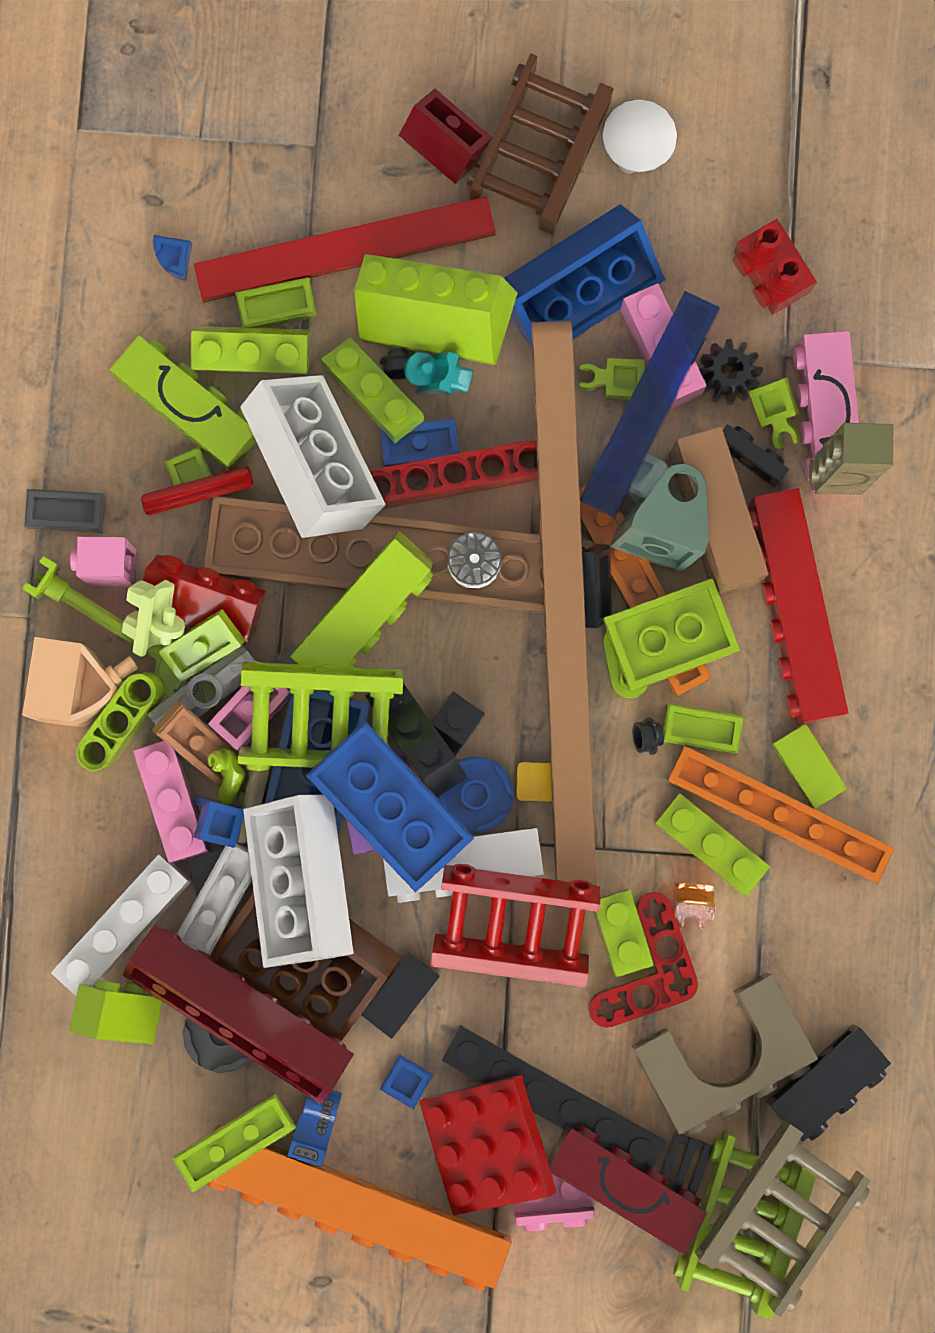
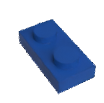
[379,419,460,467]

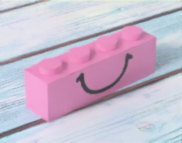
[793,331,859,492]

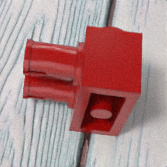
[733,219,817,315]

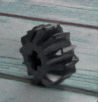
[699,339,763,405]

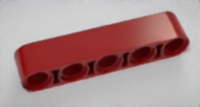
[370,441,538,509]

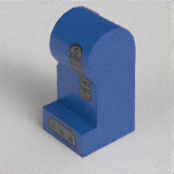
[287,1090,342,1166]

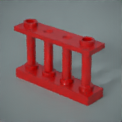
[430,864,600,988]

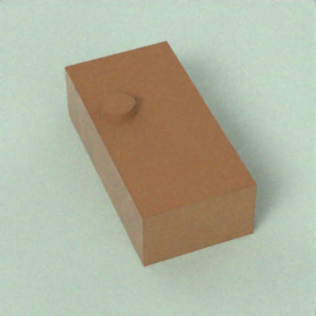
[669,426,769,596]

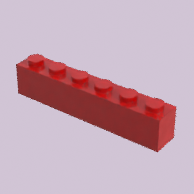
[748,488,849,725]

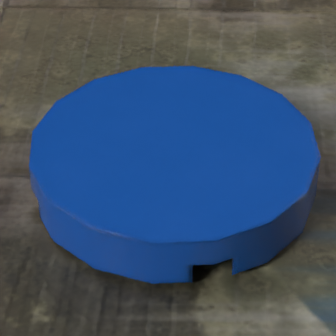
[438,756,514,834]

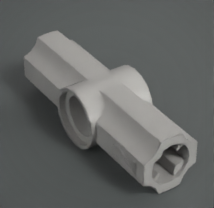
[148,645,256,725]

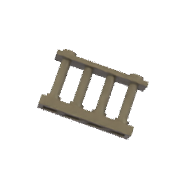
[695,1120,871,1317]

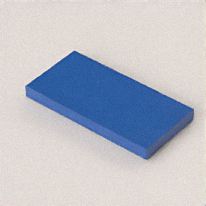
[306,720,474,893]

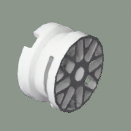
[448,532,501,589]

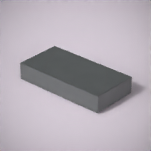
[24,489,106,533]

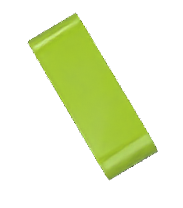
[76,672,165,771]

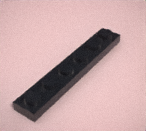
[442,1025,667,1173]

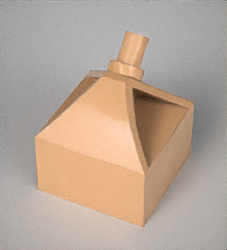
[22,637,139,727]

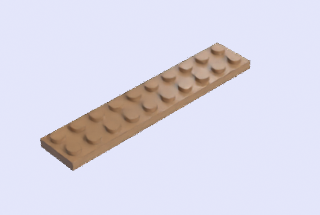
[204,496,594,614]

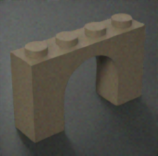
[631,973,818,1136]

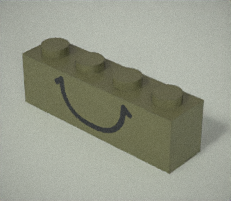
[809,423,894,495]

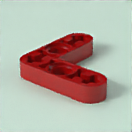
[588,892,698,1028]

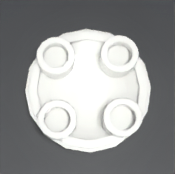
[602,99,677,174]

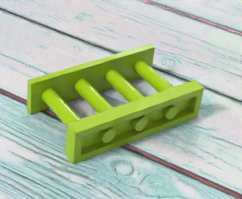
[238,662,403,771]
[673,1130,816,1320]

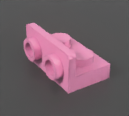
[514,1173,595,1231]

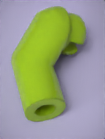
[208,748,245,804]

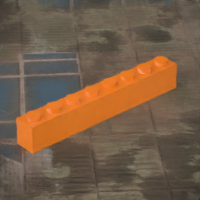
[206,1125,512,1291]

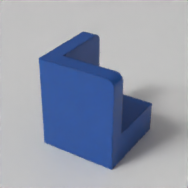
[193,795,244,848]

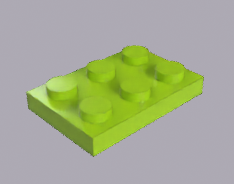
[603,578,740,692]

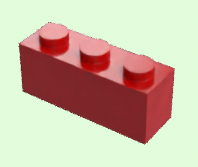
[136,555,266,646]

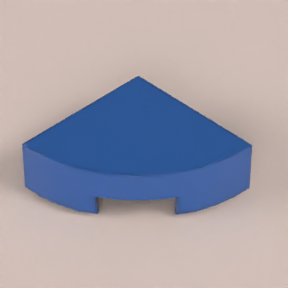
[153,235,192,281]

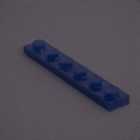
[580,291,720,518]

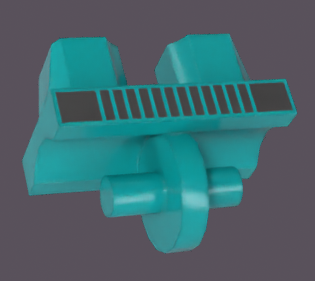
[404,351,473,396]

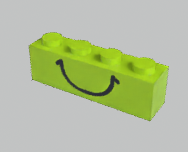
[109,335,257,471]

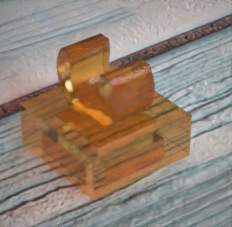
[673,882,716,929]

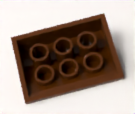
[211,892,402,1041]

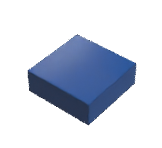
[380,1054,433,1110]

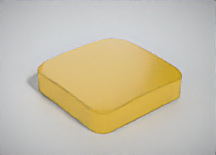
[516,762,552,802]

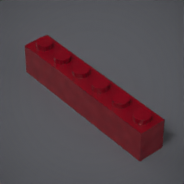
[122,924,354,1105]

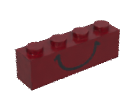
[547,1124,708,1255]

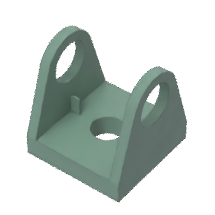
[610,464,709,573]

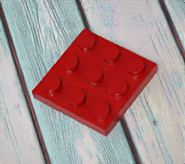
[419,1075,557,1216]

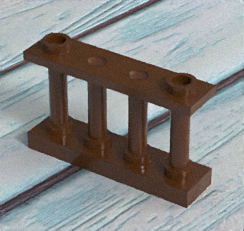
[467,53,614,235]

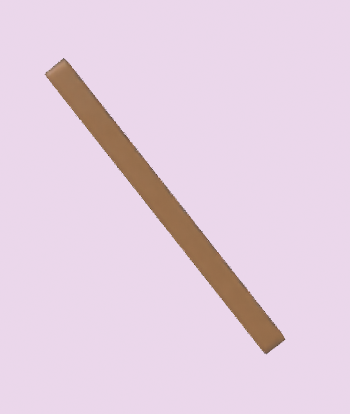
[531,321,597,886]

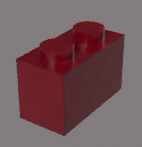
[398,89,492,184]

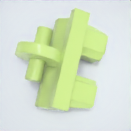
[122,580,185,657]

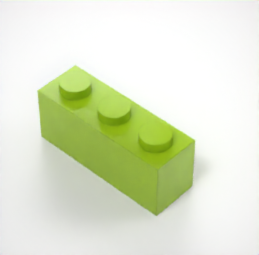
[191,326,311,374]

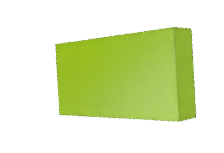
[235,277,317,328]
[663,703,744,755]
[771,724,847,809]

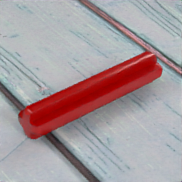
[141,466,254,515]

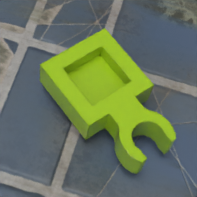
[579,358,645,400]
[749,377,801,449]

